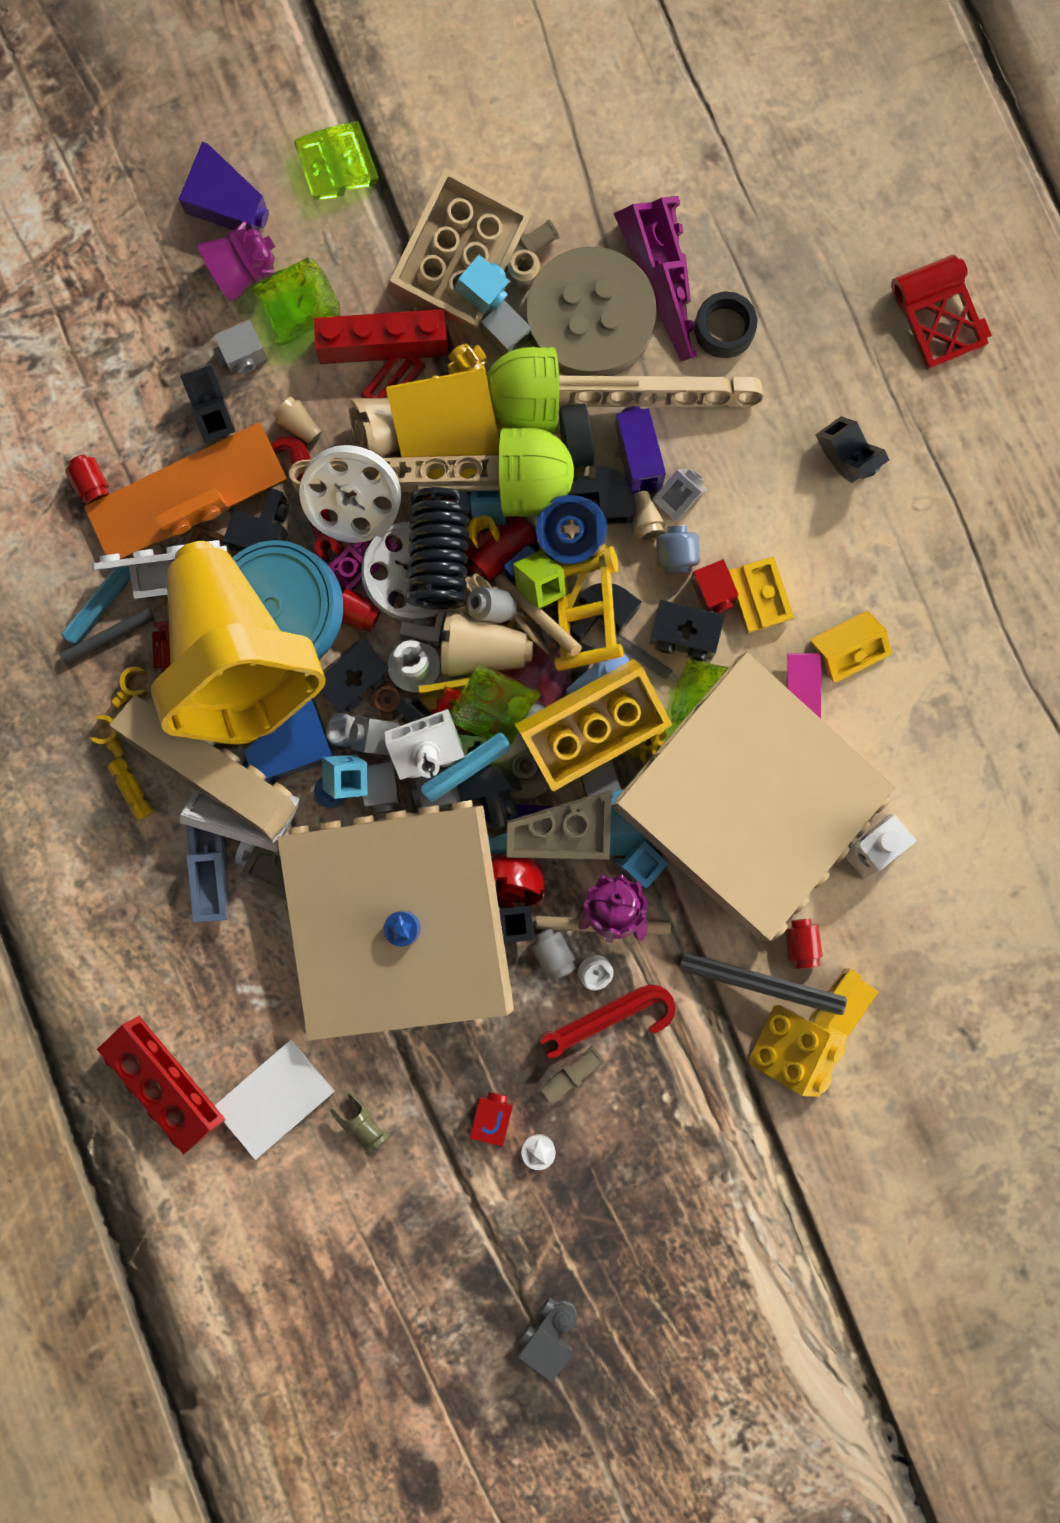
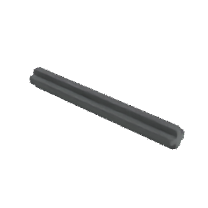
[680,953,847,1015]

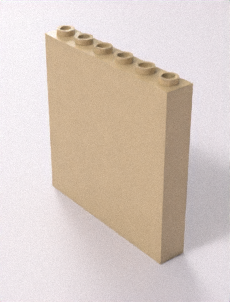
[611,652,896,941]
[277,800,514,1041]

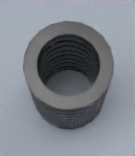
[406,487,470,609]

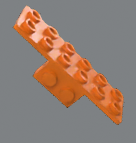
[85,423,287,559]

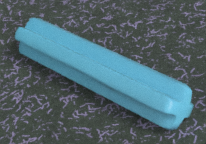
[62,567,131,645]
[421,733,511,802]

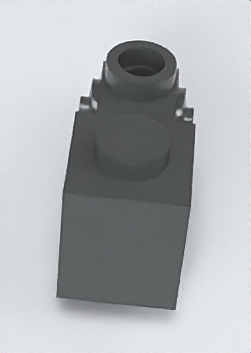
[517,1297,577,1383]

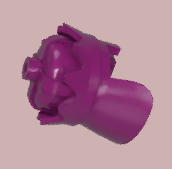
[197,220,276,301]
[578,875,648,943]

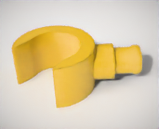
[466,515,500,548]
[111,666,149,709]
[90,715,125,759]

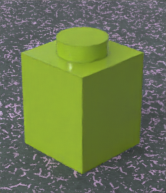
[513,551,566,609]

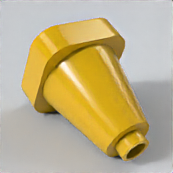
[151,541,326,744]

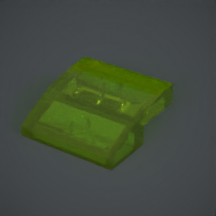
[294,121,379,200]

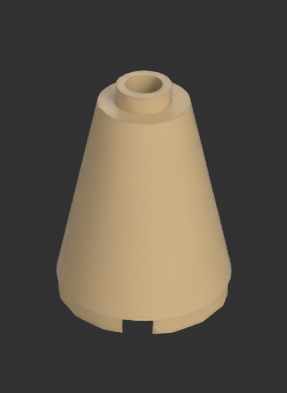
[349,398,400,458]
[441,611,534,677]

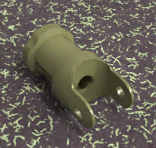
[330,1093,390,1156]

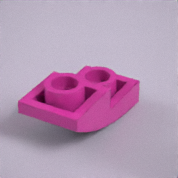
[329,535,400,591]
[786,653,822,719]

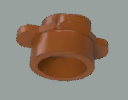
[368,681,407,720]

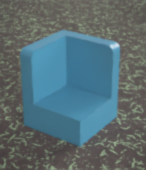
[470,475,506,525]
[613,840,669,889]

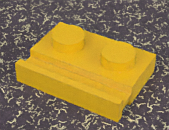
[729,556,794,634]

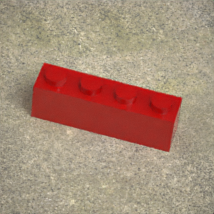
[314,309,448,364]

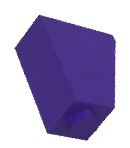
[179,142,269,231]
[615,406,666,495]

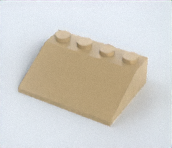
[386,167,532,329]

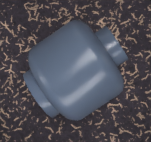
[657,525,700,573]

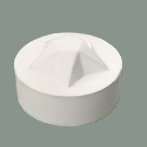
[326,713,355,748]
[578,955,613,991]
[521,1134,556,1170]

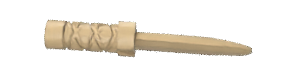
[493,586,550,655]

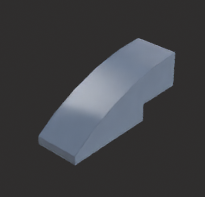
[186,825,228,923]

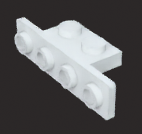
[92,540,229,599]

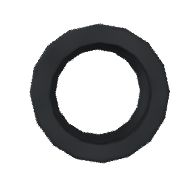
[694,291,758,359]
[559,403,594,469]

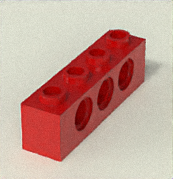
[96,1015,226,1155]

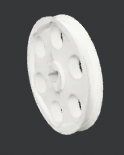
[299,445,401,543]
[361,521,443,622]

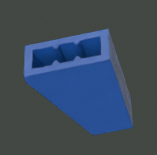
[243,698,334,783]

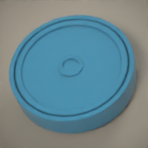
[233,540,343,660]

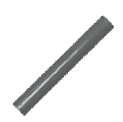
[60,608,155,664]

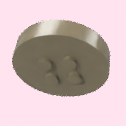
[527,247,656,376]

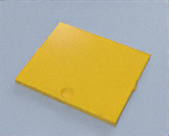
[386,368,500,499]

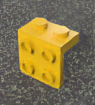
[749,1005,848,1097]

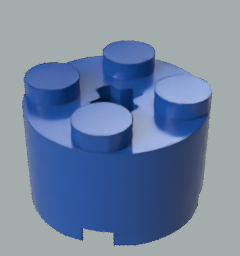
[536,495,607,564]

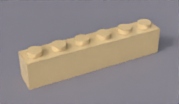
[109,695,297,841]

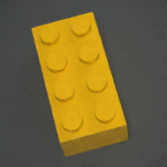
[515,659,672,792]

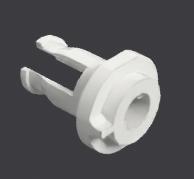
[388,640,441,693]

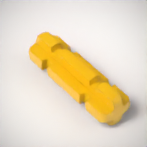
[108,758,153,820]

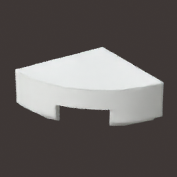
[235,842,258,868]

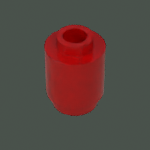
[65,454,109,505]
[342,589,381,632]
[785,918,823,969]

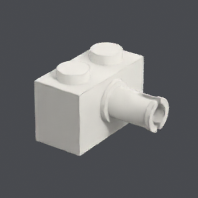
[385,709,464,780]

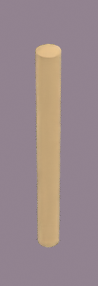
[494,573,582,656]
[536,916,671,935]

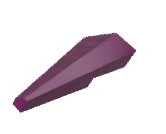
[613,196,697,362]

